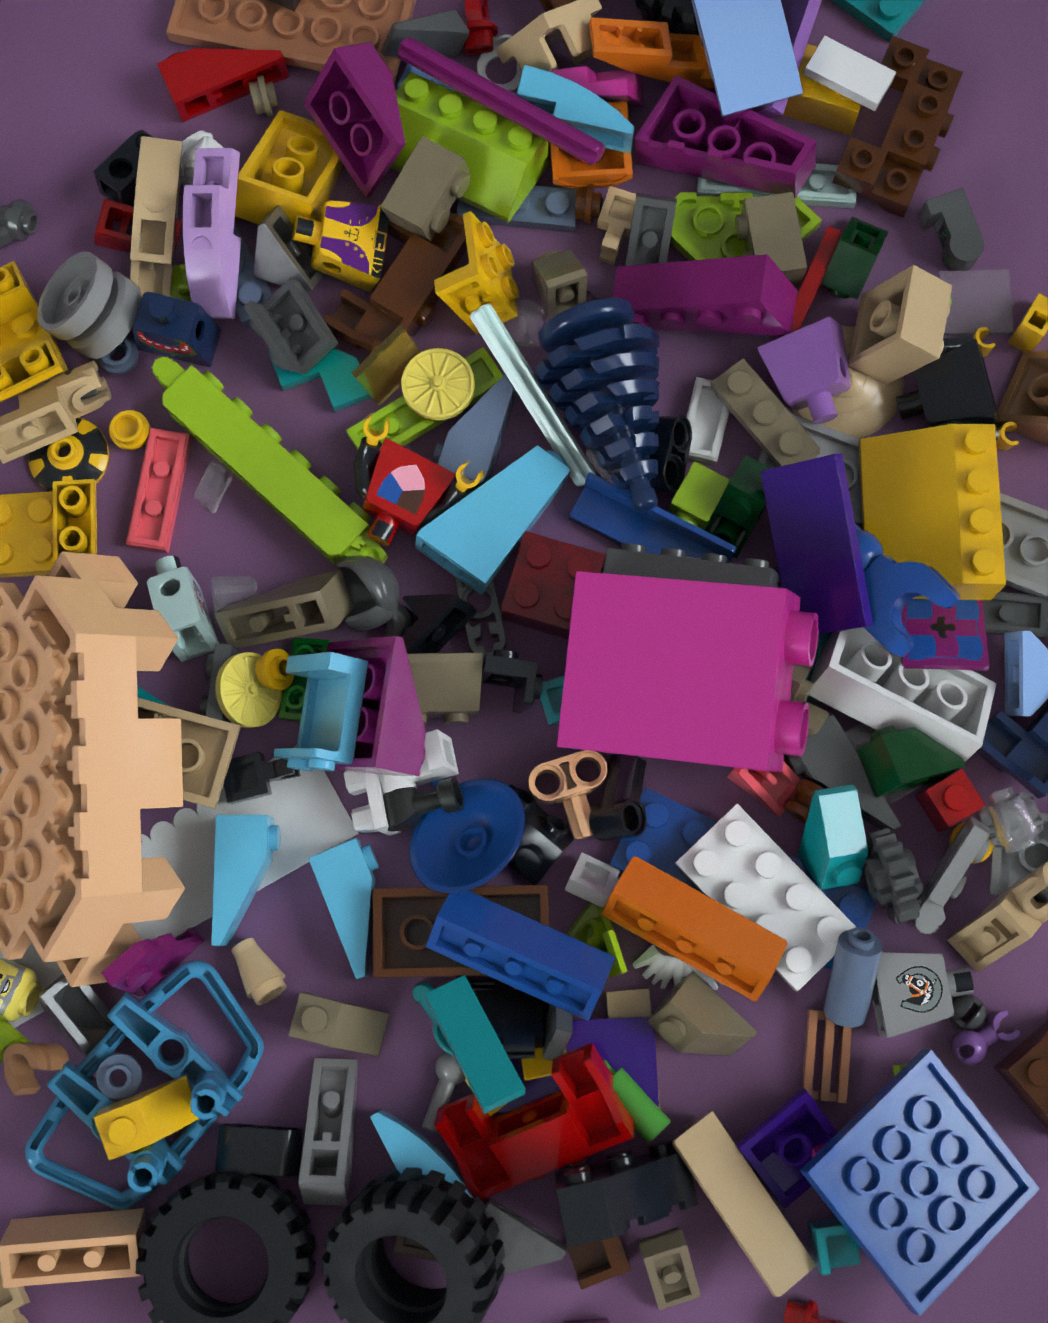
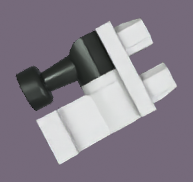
[343,729,464,836]

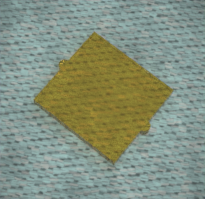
[351,325,421,406]

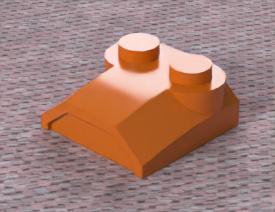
[549,101,633,190]

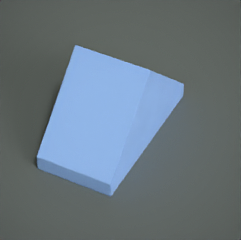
[1004,631,1048,716]

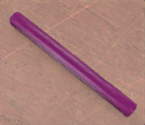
[397,37,605,165]

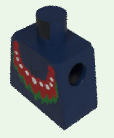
[133,292,222,368]

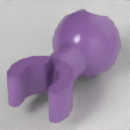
[952,1010,1020,1065]

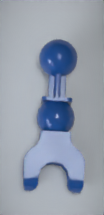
[855,524,960,657]

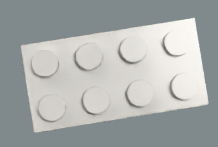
[674,803,857,992]

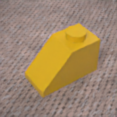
[93,1075,200,1161]

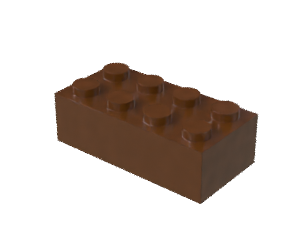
[373,885,549,978]

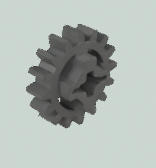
[863,828,923,924]

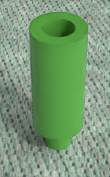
[604,1060,671,1144]

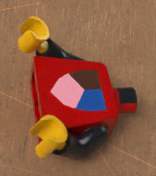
[354,413,484,546]

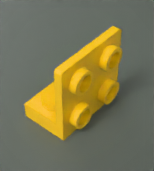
[434,211,519,335]

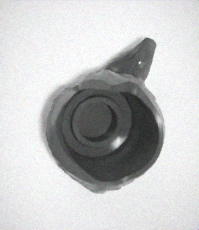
[336,556,414,637]

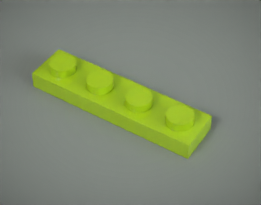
[346,347,503,451]

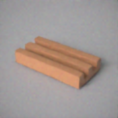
[801,1009,852,1104]

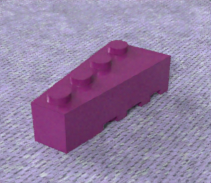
[634,75,816,198]
[612,254,797,335]

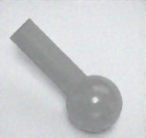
[421,1052,466,1134]

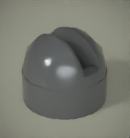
[950,995,986,1030]

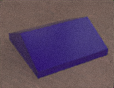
[735,1088,838,1208]

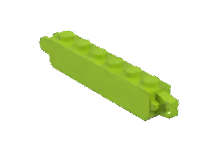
[151,355,388,565]

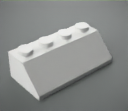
[809,627,997,763]

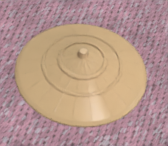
[790,325,904,439]

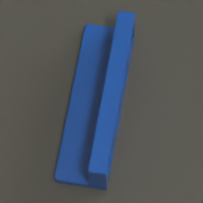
[569,472,737,563]
[426,891,615,1021]

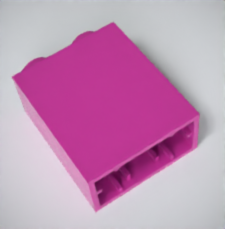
[557,571,819,772]

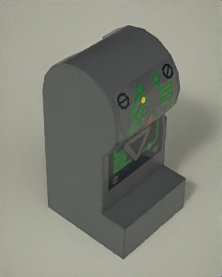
[918,188,985,274]

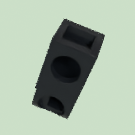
[93,130,154,206]

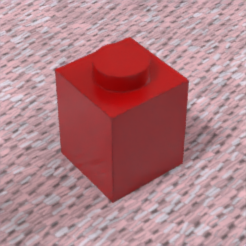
[915,769,986,832]

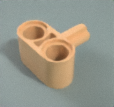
[528,750,608,839]

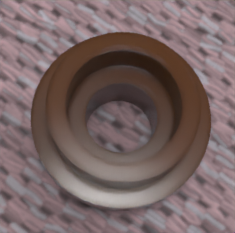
[575,184,602,225]

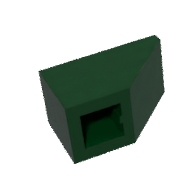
[705,455,771,559]

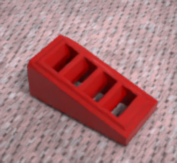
[94,198,183,255]

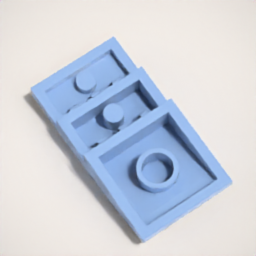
[691,0,803,117]

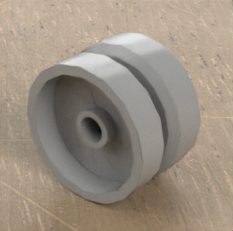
[37,252,142,359]

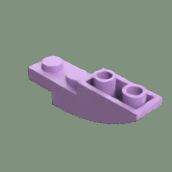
[183,148,241,319]

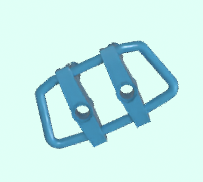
[25,960,264,1210]

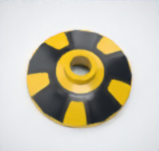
[28,418,110,491]

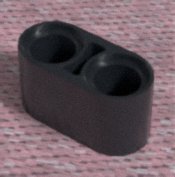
[646,415,692,492]
[215,1123,302,1176]

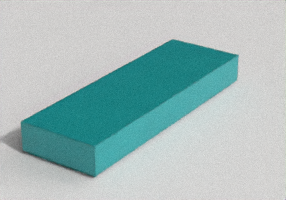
[425,975,525,1114]

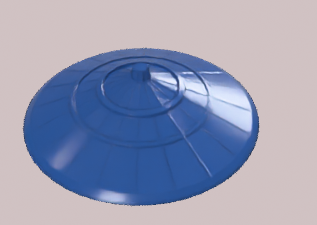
[409,779,525,893]

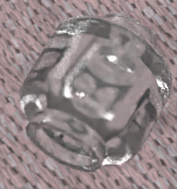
[979,786,1045,854]

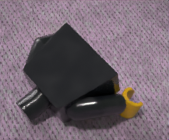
[896,327,1019,451]

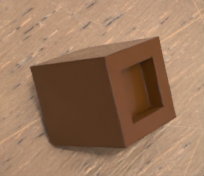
[565,1236,631,1290]

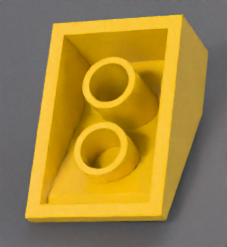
[235,110,343,225]

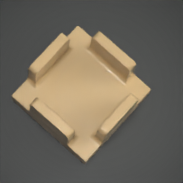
[495,0,602,72]

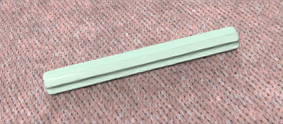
[470,303,596,486]

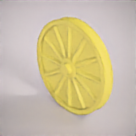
[401,348,475,421]
[215,652,282,728]

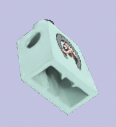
[147,556,219,662]

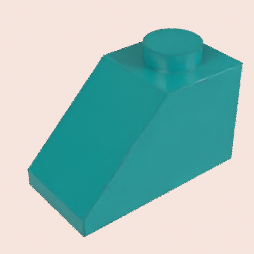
[797,784,868,890]

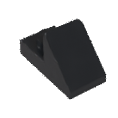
[401,594,477,654]

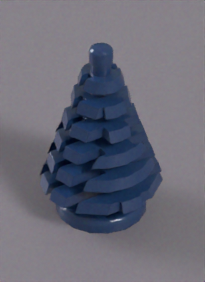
[533,297,660,512]

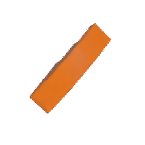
[589,17,715,89]

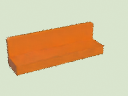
[601,856,788,1002]

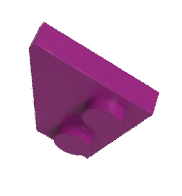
[101,927,204,997]

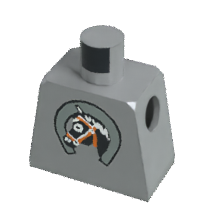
[872,952,974,1038]

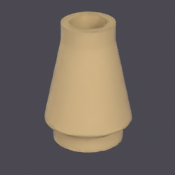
[231,938,287,1005]

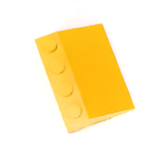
[859,424,1006,600]

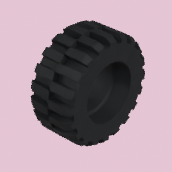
[322,1168,505,1323]
[136,1171,316,1323]

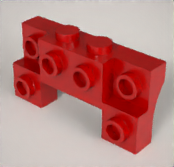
[434,1043,634,1200]

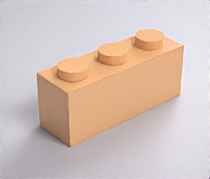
[0,1208,147,1288]

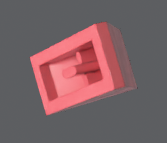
[727,761,800,817]

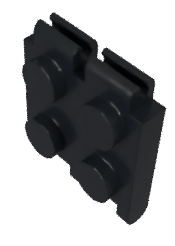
[456,976,544,1059]

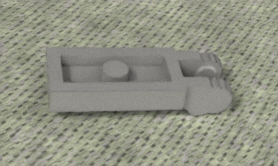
[914,816,990,935]

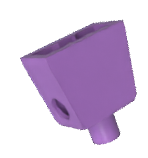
[758,316,851,424]

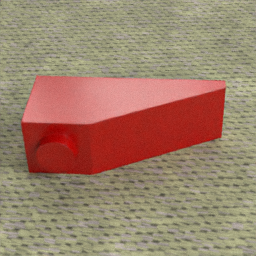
[157,48,289,122]

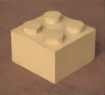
[848,265,952,385]

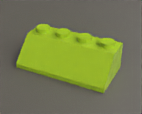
[391,72,549,223]

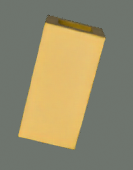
[1007,293,1048,352]

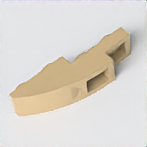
[130,136,183,298]

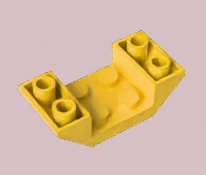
[0,261,68,403]
[0,479,97,578]

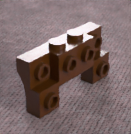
[832,36,963,217]
[323,213,467,364]

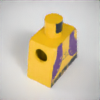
[292,200,389,292]

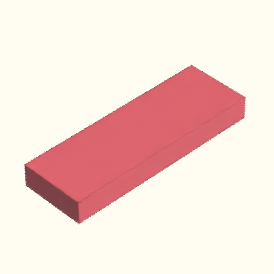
[126,428,192,554]

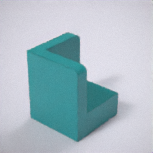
[807,1218,861,1275]

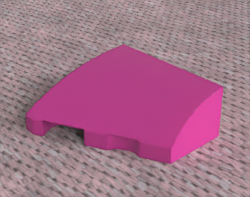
[551,66,645,107]

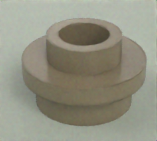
[249,75,279,117]

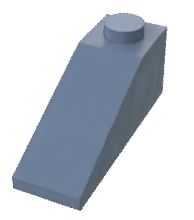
[432,374,517,491]

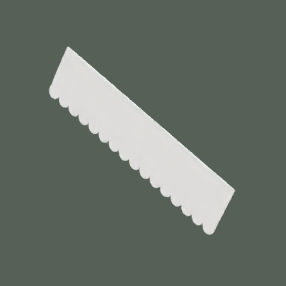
[0,745,359,1028]

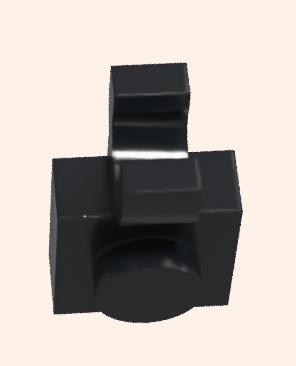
[224,752,301,804]

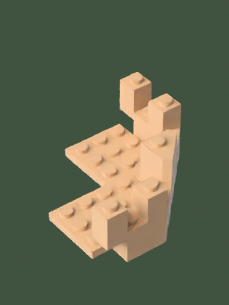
[0,551,185,987]

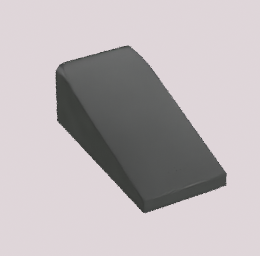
[380,10,469,58]

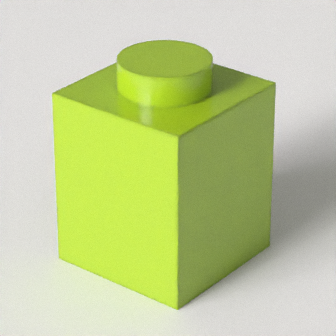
[669,461,730,531]

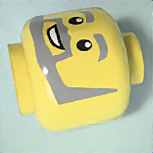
[0,958,42,1022]

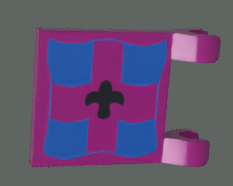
[901,599,990,671]

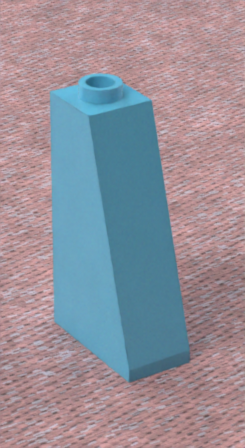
[414,445,571,595]

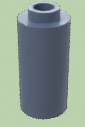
[824,927,883,1027]

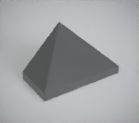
[38,974,114,1057]

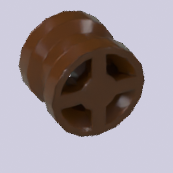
[783,778,824,824]

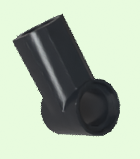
[589,754,647,841]

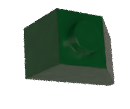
[821,216,888,300]
[857,726,966,798]

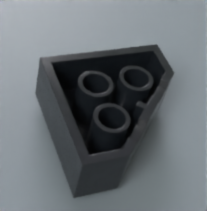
[555,1141,699,1247]

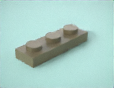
[711,358,820,467]

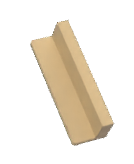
[672,1111,817,1297]

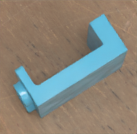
[273,652,368,771]

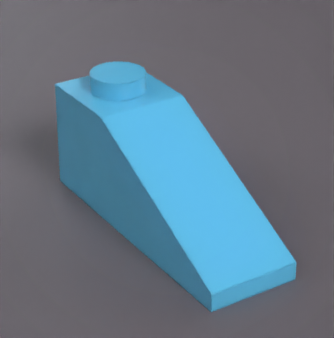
[211,815,281,946]
[308,838,379,979]

